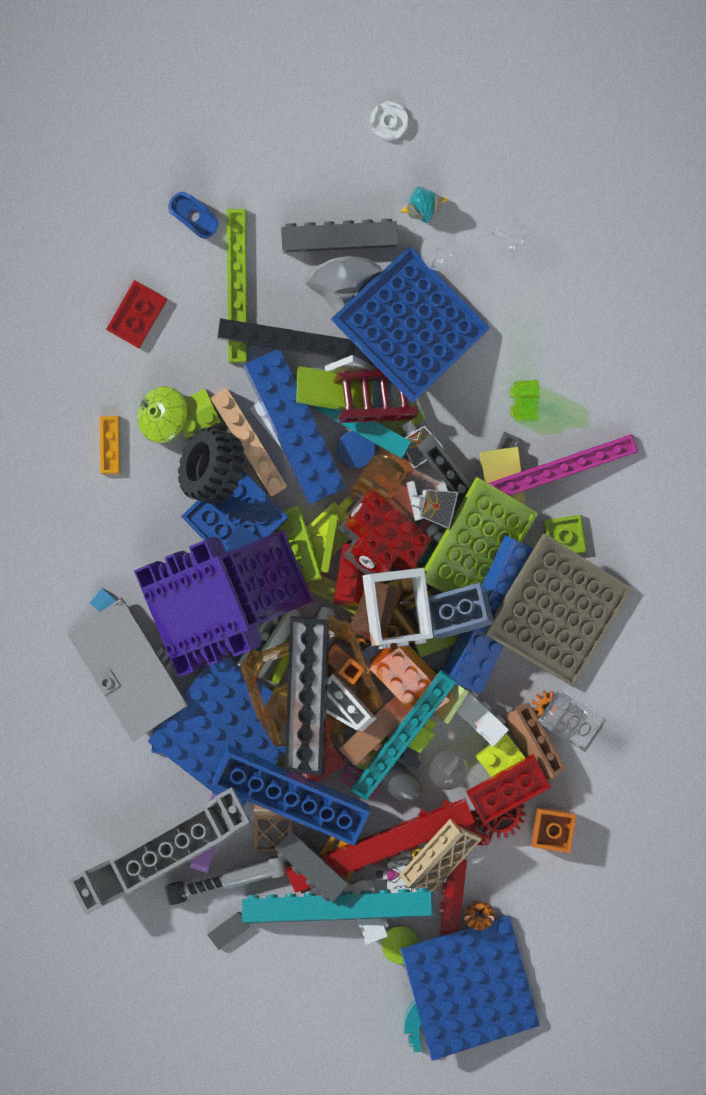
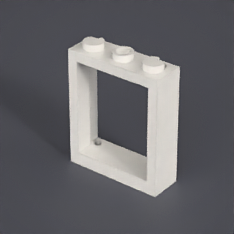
[363,568,433,649]

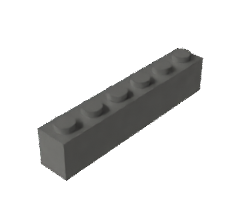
[281,218,398,253]

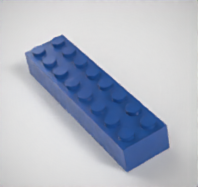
[244,348,346,506]
[443,535,534,694]
[212,745,370,846]

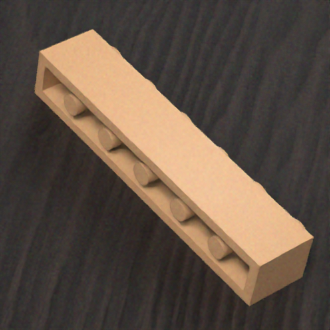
[211,388,288,497]

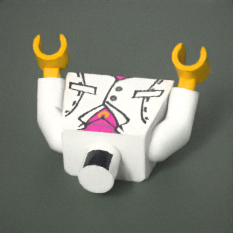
[376,847,424,893]

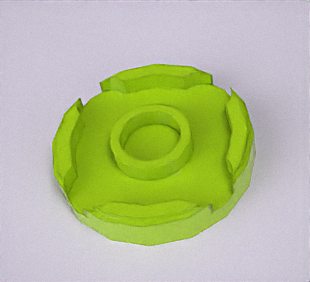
[381,925,419,964]

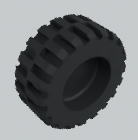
[178,427,245,505]

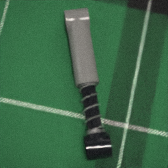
[164,855,288,905]

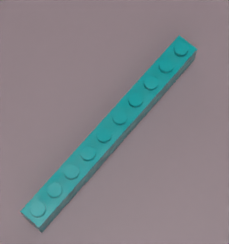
[242,888,435,924]

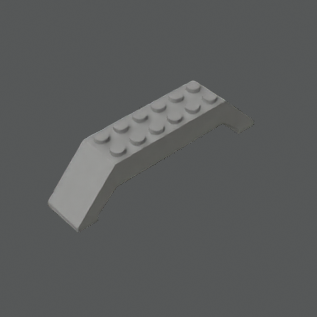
[69,787,251,915]

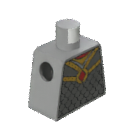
[410,490,458,529]

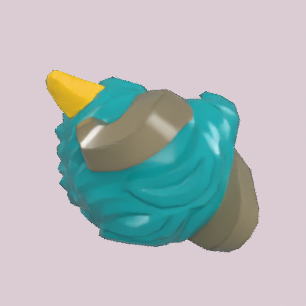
[401,187,448,223]

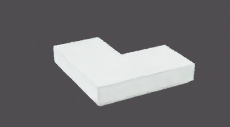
[325,355,379,373]

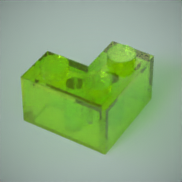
[509,380,539,422]

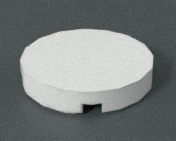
[370,101,409,141]

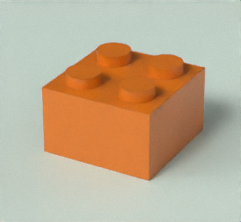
[530,806,576,853]

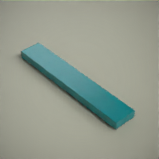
[307,404,412,459]

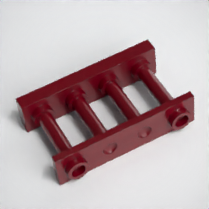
[333,370,419,423]

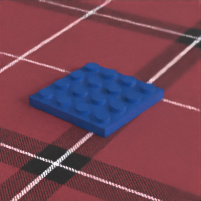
[181,470,289,553]

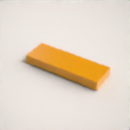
[100,416,120,474]

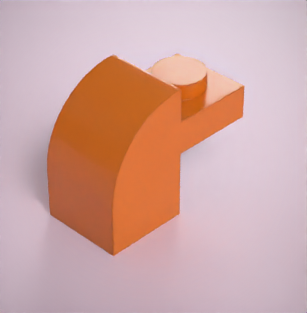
[328,644,366,685]

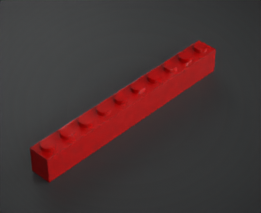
[286,797,475,893]

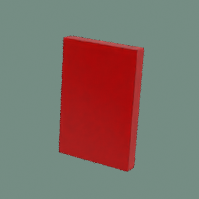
[106,280,168,349]

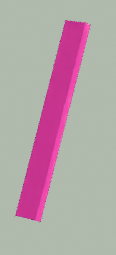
[488,434,638,496]

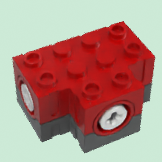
[338,491,432,575]

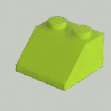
[182,389,221,440]

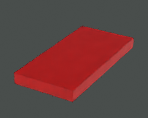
[466,754,552,824]

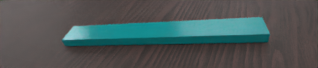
[351,670,457,800]

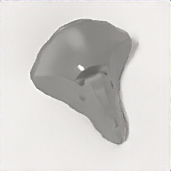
[305,256,382,313]

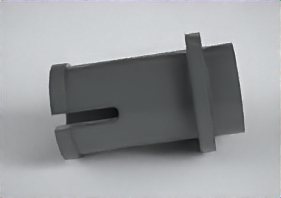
[426,523,444,543]

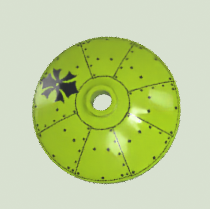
[137,386,188,443]

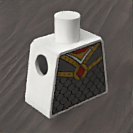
[402,420,444,469]

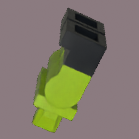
[399,718,436,769]

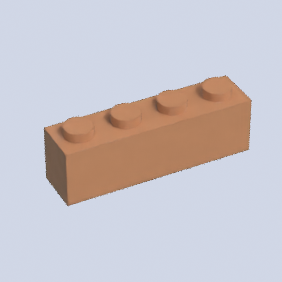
[339,696,410,766]
[503,702,566,780]

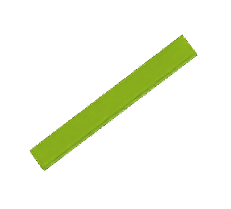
[227,209,248,363]

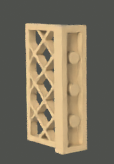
[399,819,482,892]

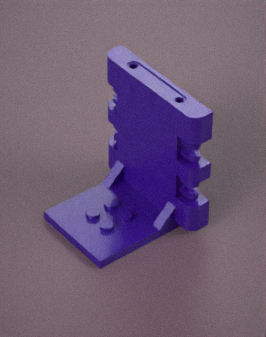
[134,530,313,677]

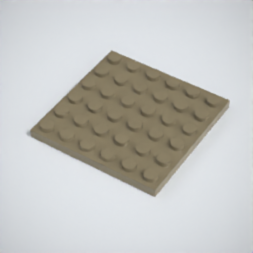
[483,533,633,687]

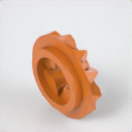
[464,901,495,930]

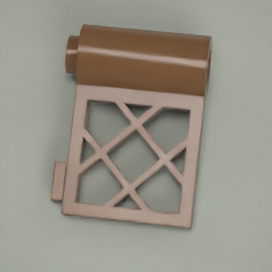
[254,804,292,853]

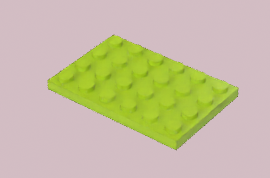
[424,477,538,593]

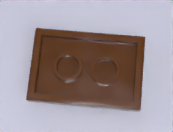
[347,582,402,641]

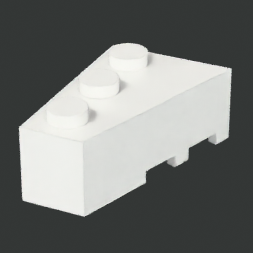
[326,674,377,732]
[456,687,508,747]
[346,876,389,945]

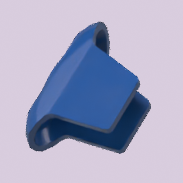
[168,192,219,239]

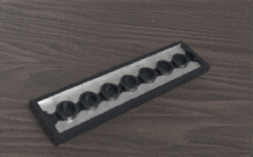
[285,616,330,775]

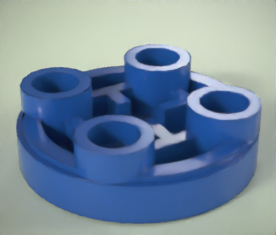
[337,431,375,469]

